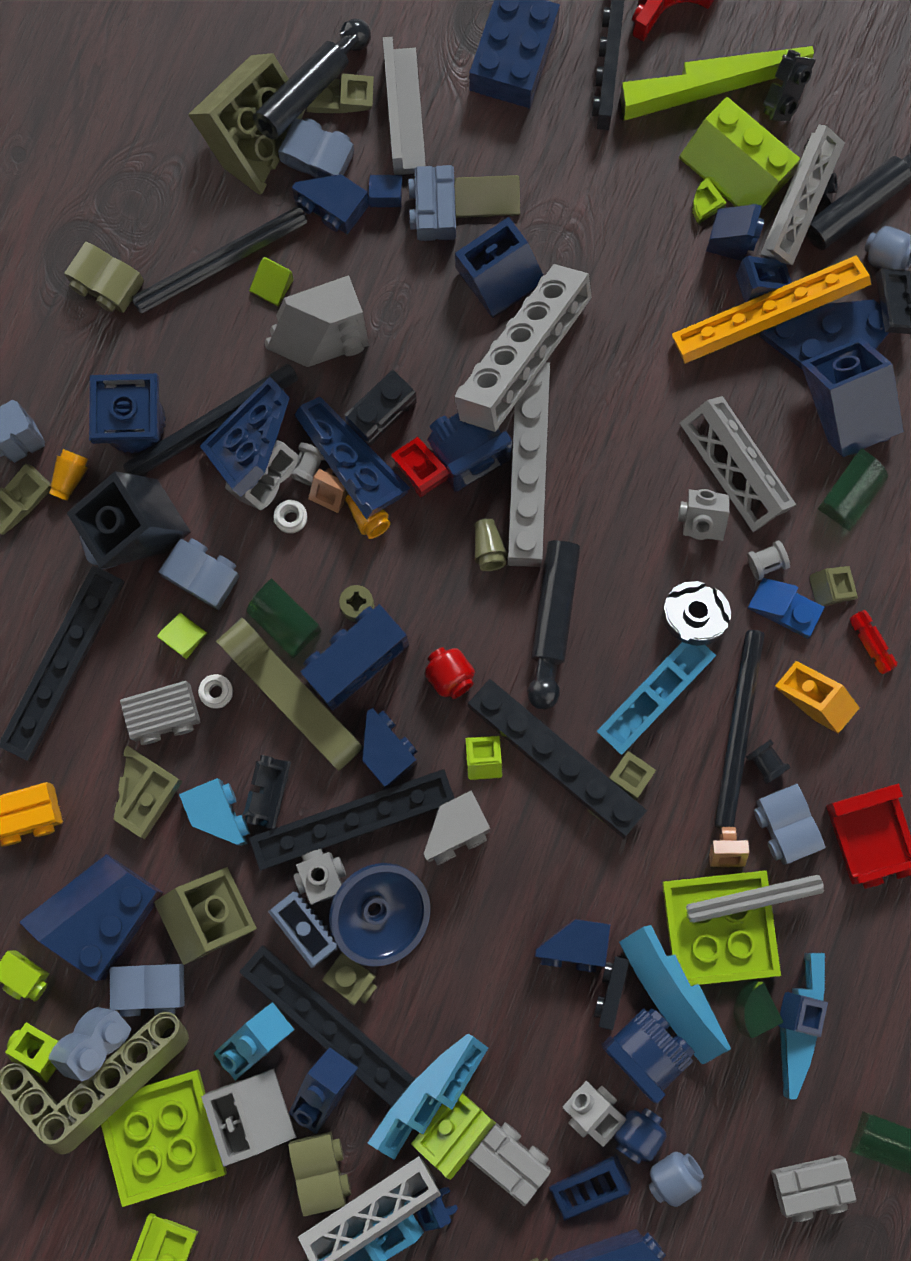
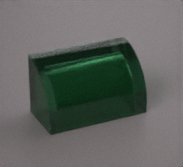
[817,448,888,531]
[246,578,322,659]
[734,980,784,1039]
[849,1111,911,1175]

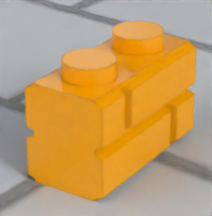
[0,782,63,847]

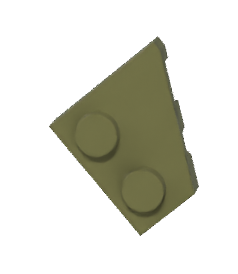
[113,746,183,839]

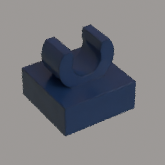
[412,1187,458,1231]

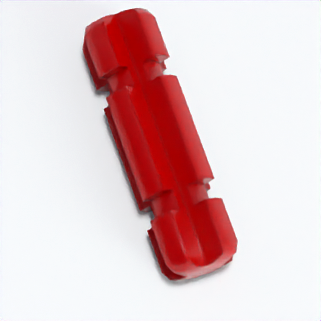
[850,610,898,674]

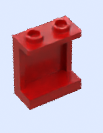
[826,783,911,889]

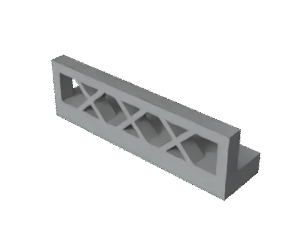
[383,37,426,175]
[760,124,845,265]
[680,396,796,532]
[298,1156,441,1261]

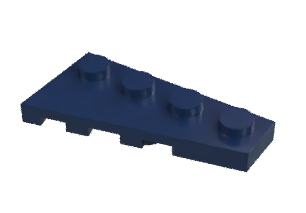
[294,396,410,519]

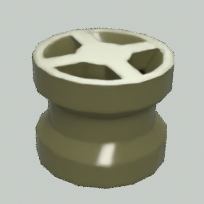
[339,585,375,623]

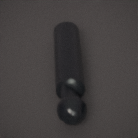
[253,18,371,139]
[806,147,911,251]
[527,540,580,710]

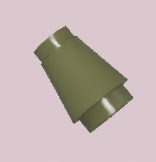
[475,519,508,571]

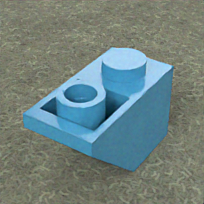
[179,778,250,846]
[214,1002,294,1081]

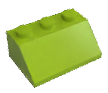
[679,97,800,209]

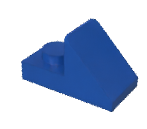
[748,578,825,639]

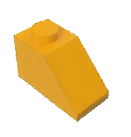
[775,661,860,734]

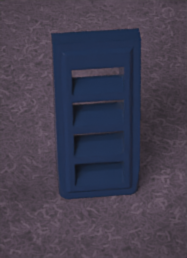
[549,1155,631,1221]

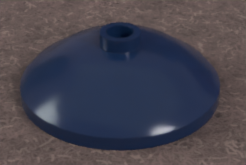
[329,863,430,966]

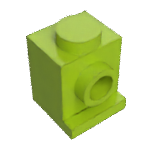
[0,950,50,1002]
[5,1023,58,1083]

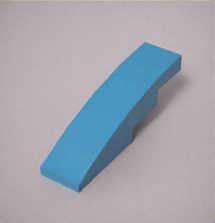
[597,642,716,755]
[619,925,731,1065]
[780,953,825,1099]
[368,1034,488,1160]

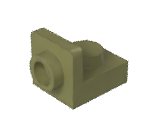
[322,952,377,1006]

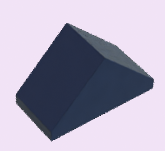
[736,256,792,302]

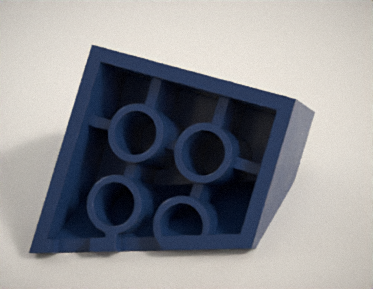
[19,854,164,981]

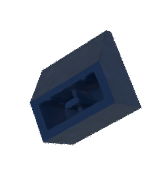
[455,217,544,318]

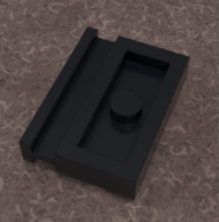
[594,956,629,1030]

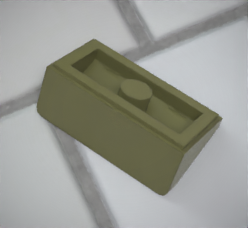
[454,175,520,218]

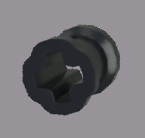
[746,739,791,785]

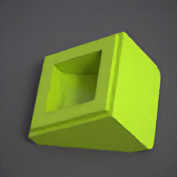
[249,257,294,306]
[157,613,207,660]
[466,736,502,780]

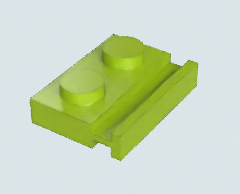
[411,1092,496,1180]
[131,1213,198,1261]

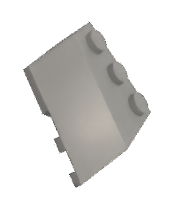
[264,275,369,367]

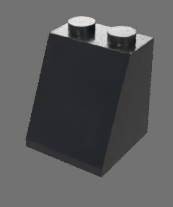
[67,471,191,568]

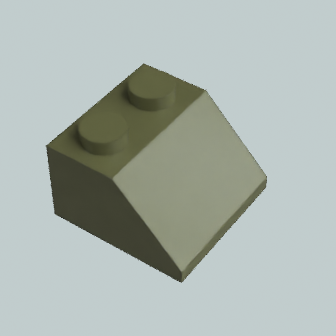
[154,867,257,965]

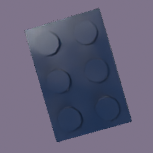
[469,0,560,108]
[300,604,409,711]

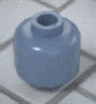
[865,226,911,270]
[649,1152,704,1207]

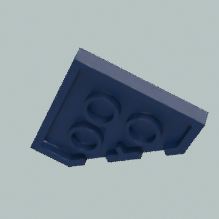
[759,299,889,370]
[200,377,290,497]

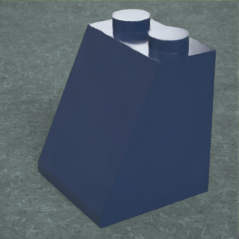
[801,337,904,457]
[550,1229,666,1261]

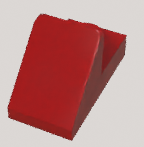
[391,437,449,498]

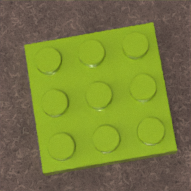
[662,870,781,986]
[101,1069,227,1207]

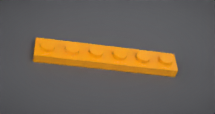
[672,255,871,364]

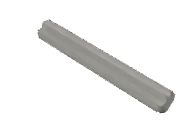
[686,875,824,923]

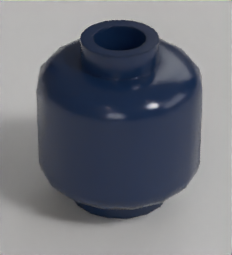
[613,1108,667,1164]

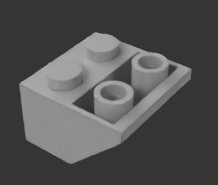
[424,790,490,865]
[201,1069,296,1167]

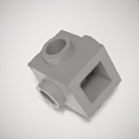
[678,489,729,541]
[294,849,347,905]
[563,1081,627,1147]

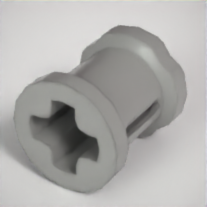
[290,443,325,486]
[746,540,790,580]

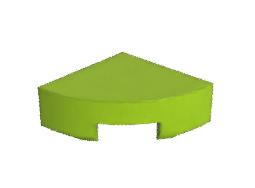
[693,177,726,224]

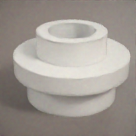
[274,500,307,533]
[198,674,233,708]

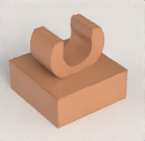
[308,468,347,513]
[709,827,749,867]

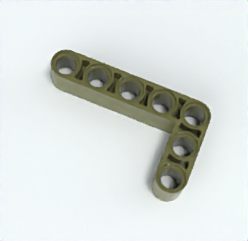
[216,618,363,771]
[0,1012,189,1155]

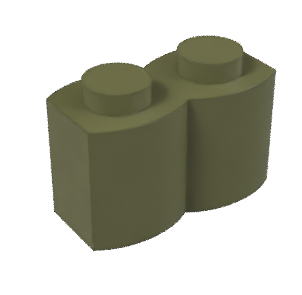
[64,241,145,313]
[288,1131,352,1217]

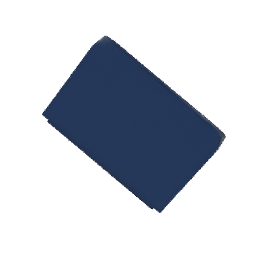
[368,175,402,207]
[778,992,828,1037]

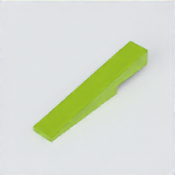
[620,46,814,121]

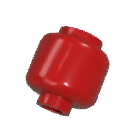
[424,647,475,699]

